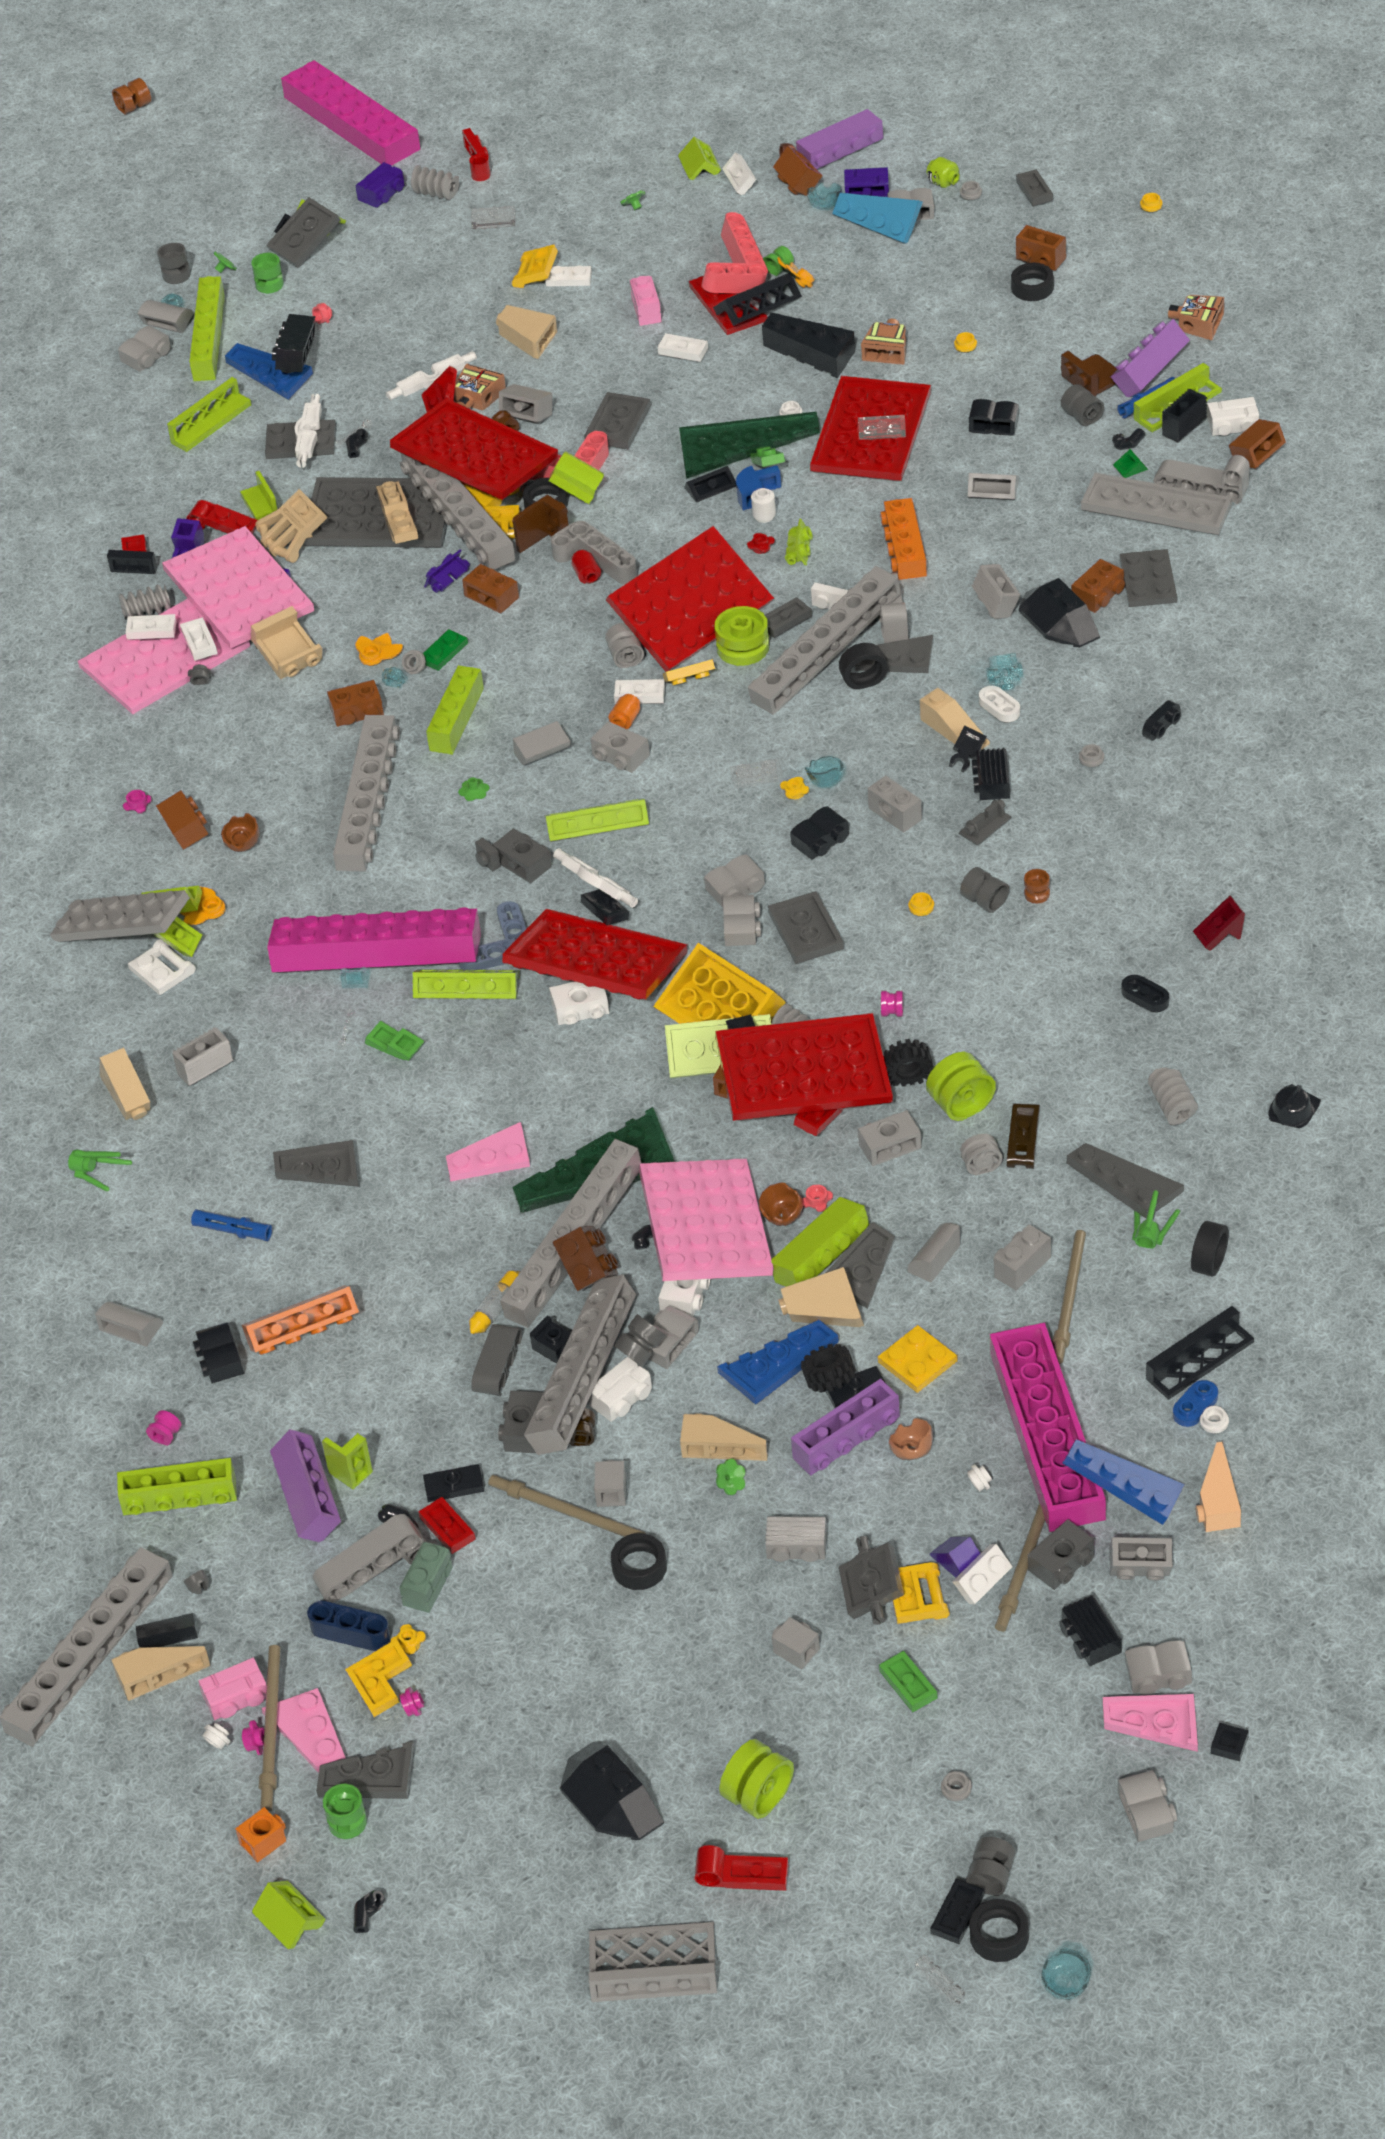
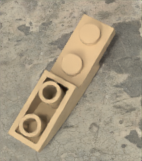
[376,481,418,544]

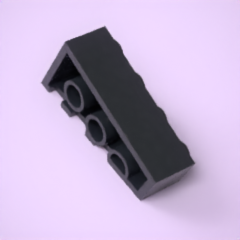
[762,312,855,379]

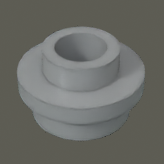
[960,181,982,200]
[402,650,425,674]
[1079,744,1104,767]
[941,1771,972,1801]

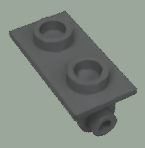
[959,799,1011,845]

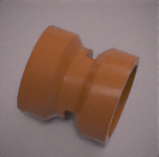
[1024,869,1050,904]

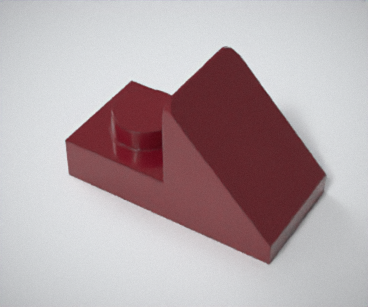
[1193,895,1245,951]

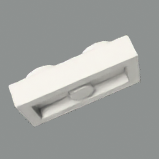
[722,152,757,195]
[545,265,592,286]
[657,333,708,362]
[811,583,848,609]
[125,614,177,640]
[180,617,217,661]
[614,679,665,704]
[952,1544,1013,1604]

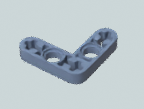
[459,901,526,970]

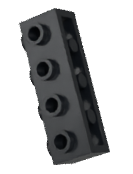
[272,314,316,373]

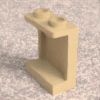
[251,606,322,679]

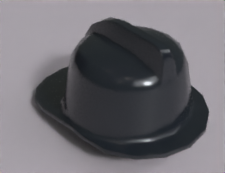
[1268,1084,1321,1129]

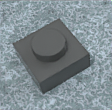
[475,838,501,872]

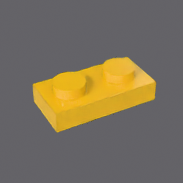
[662,659,715,685]

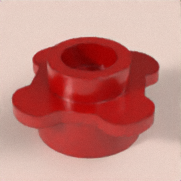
[747,533,775,554]

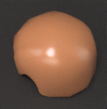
[889,1418,933,1461]

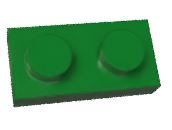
[423,629,468,671]

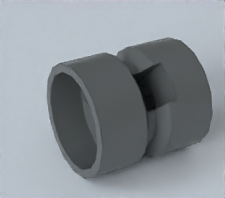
[157,243,191,284]
[1061,384,1104,427]
[960,867,1009,913]
[614,1314,666,1367]
[966,1837,1016,1896]

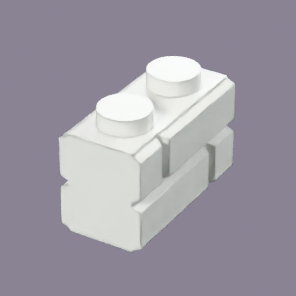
[1207,397,1259,436]
[588,1357,652,1422]

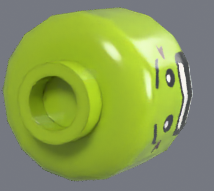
[926,157,960,188]

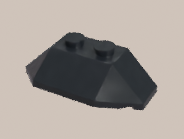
[1019,578,1100,648]
[560,1742,664,1840]

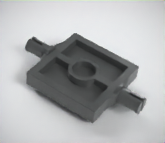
[839,1536,904,1625]

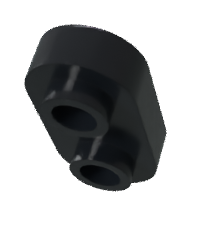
[1142,700,1181,741]
[1121,975,1169,1012]

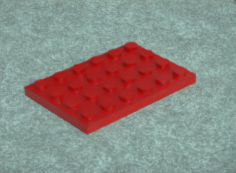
[810,376,931,481]
[390,398,558,500]
[606,526,774,672]
[502,909,687,1000]
[715,1013,893,1121]

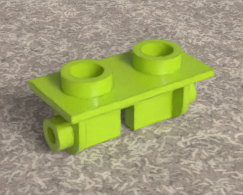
[785,518,813,566]

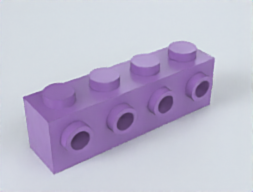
[796,109,883,169]
[1111,319,1190,397]
[791,1379,900,1476]
[270,1429,341,1542]

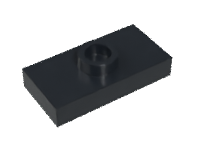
[107,550,157,574]
[581,889,629,925]
[825,1366,885,1409]
[423,1464,484,1503]
[930,1879,985,1944]

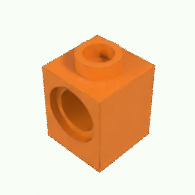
[235,1807,286,1863]

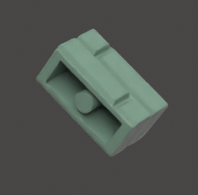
[399,1542,453,1613]

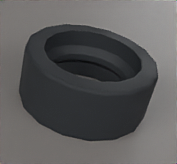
[1011,262,1054,301]
[523,478,568,509]
[838,642,888,690]
[1191,1221,1229,1277]
[611,1533,667,1590]
[969,1899,1029,1962]

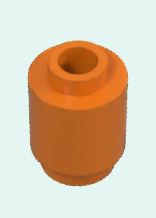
[608,694,640,729]

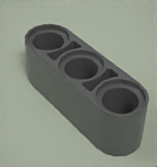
[471,1324,522,1396]

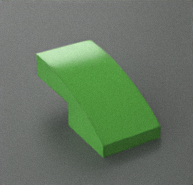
[365,1021,424,1061]

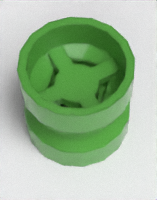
[763,245,794,276]

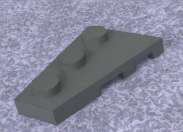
[826,1222,895,1309]
[316,1741,414,1799]

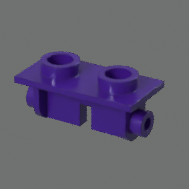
[424,549,470,593]

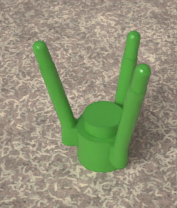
[68,1149,132,1191]
[1132,1190,1180,1249]

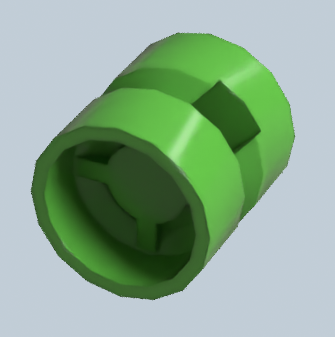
[251,252,284,294]
[323,1784,367,1839]

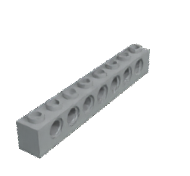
[400,453,515,569]
[748,566,901,715]
[333,715,400,871]
[500,1139,641,1328]
[524,1274,636,1455]
[0,1547,173,1747]

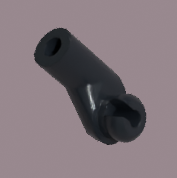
[346,428,368,458]
[1112,428,1145,450]
[632,1224,653,1250]
[378,1503,419,1528]
[353,1890,385,1933]

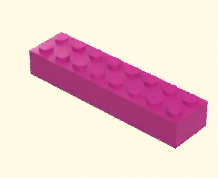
[281,60,421,166]
[267,907,481,972]
[990,1322,1106,1532]

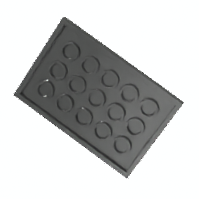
[303,477,446,547]

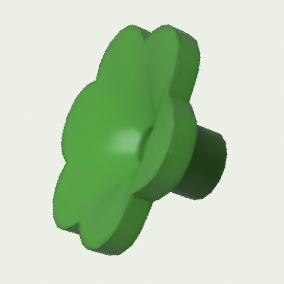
[620,190,646,211]
[213,251,237,273]
[458,777,490,801]
[716,1459,745,1495]

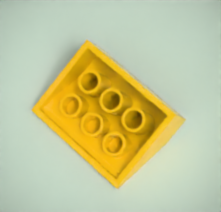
[653,943,786,1024]

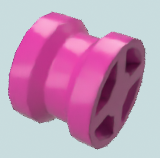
[881,991,903,1017]
[146,1410,182,1446]

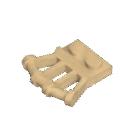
[255,489,328,563]

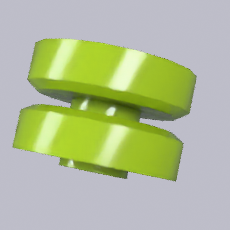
[715,606,769,666]
[926,1051,996,1121]
[719,1739,794,1819]

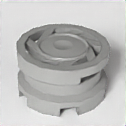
[960,1134,1002,1176]

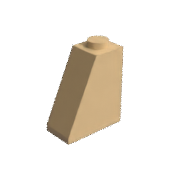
[496,305,557,359]
[100,1048,150,1120]
[778,1267,864,1327]

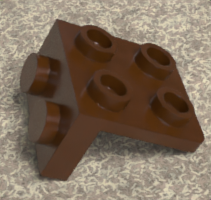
[1061,351,1117,396]
[512,494,569,553]
[552,1226,619,1291]

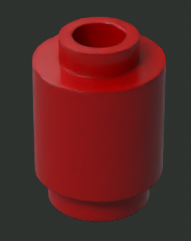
[571,550,601,584]

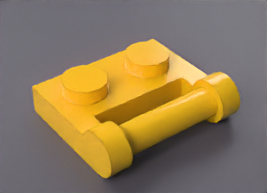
[512,244,558,288]
[892,1562,950,1624]

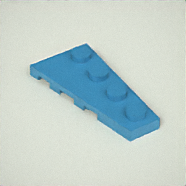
[832,193,923,243]

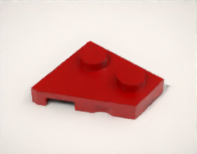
[421,366,457,412]

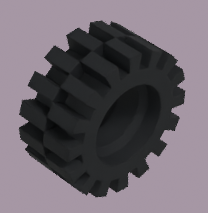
[883,1039,933,1087]
[801,1344,856,1393]

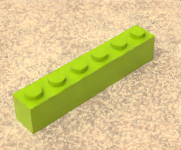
[189,276,225,381]

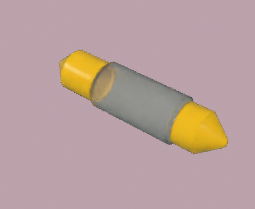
[469,1271,520,1334]

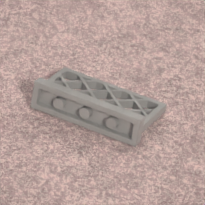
[589,1922,717,2002]

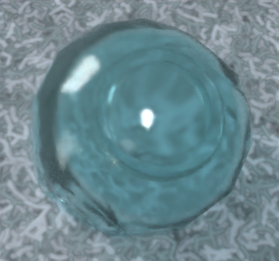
[807,182,842,210]
[805,756,845,789]
[1041,1948,1092,2000]

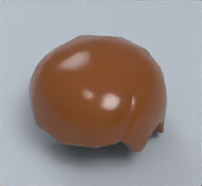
[221,813,260,852]
[758,1182,803,1226]

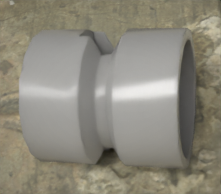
[605,623,644,668]

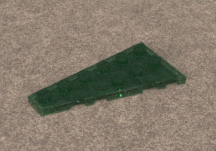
[679,411,820,479]
[512,1107,675,1213]

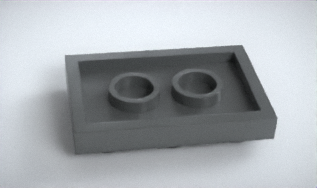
[266,197,341,268]
[584,392,651,449]
[265,419,336,459]
[1120,549,1177,607]
[768,891,844,964]

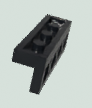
[713,272,802,326]
[1146,1306,1254,1400]

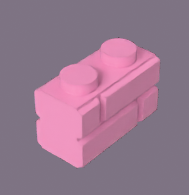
[630,276,662,326]
[198,1657,267,1720]

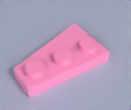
[446,1122,530,1181]
[261,1688,346,1772]
[1103,1694,1198,1752]

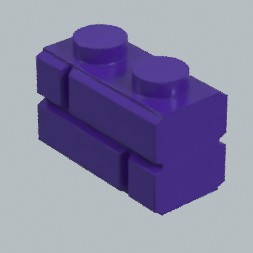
[355,162,405,208]
[844,167,889,197]

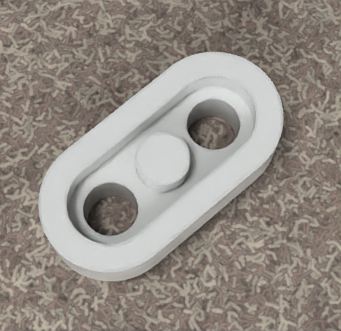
[979,686,1020,722]

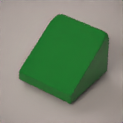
[1113,449,1148,478]

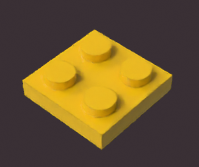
[877,1325,958,1393]

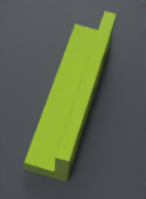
[1134,363,1222,433]
[167,377,251,452]
[544,798,649,841]
[413,969,520,999]

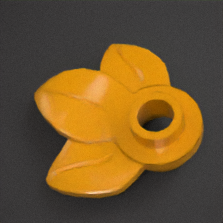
[777,256,815,288]
[355,633,403,666]
[181,886,225,925]

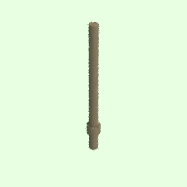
[1052,1230,1086,1364]
[488,1475,646,1537]
[995,1503,1045,1632]
[258,1645,281,1811]

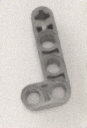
[1153,455,1250,504]
[551,521,637,585]
[879,572,908,643]
[313,1514,426,1603]

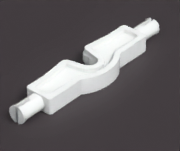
[386,351,477,401]
[295,394,322,468]
[553,848,638,908]

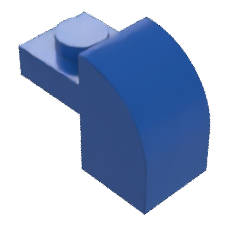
[736,465,781,511]

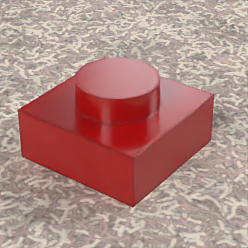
[121,534,147,551]

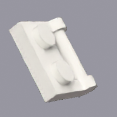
[128,939,196,995]

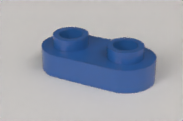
[1173,1380,1218,1427]

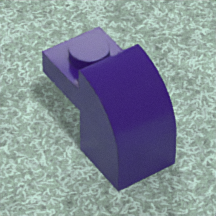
[171,518,204,559]

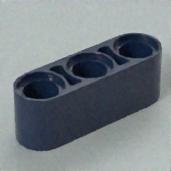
[307,1601,391,1651]

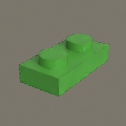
[750,446,785,467]
[879,1651,938,1713]

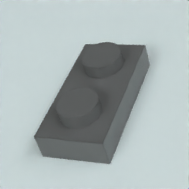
[1016,169,1053,206]
[765,597,812,638]

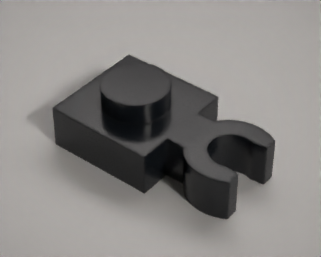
[949,725,987,773]

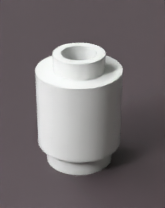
[751,488,776,523]

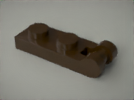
[1007,1103,1040,1169]

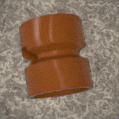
[112,78,151,115]

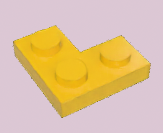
[345,1639,412,1717]

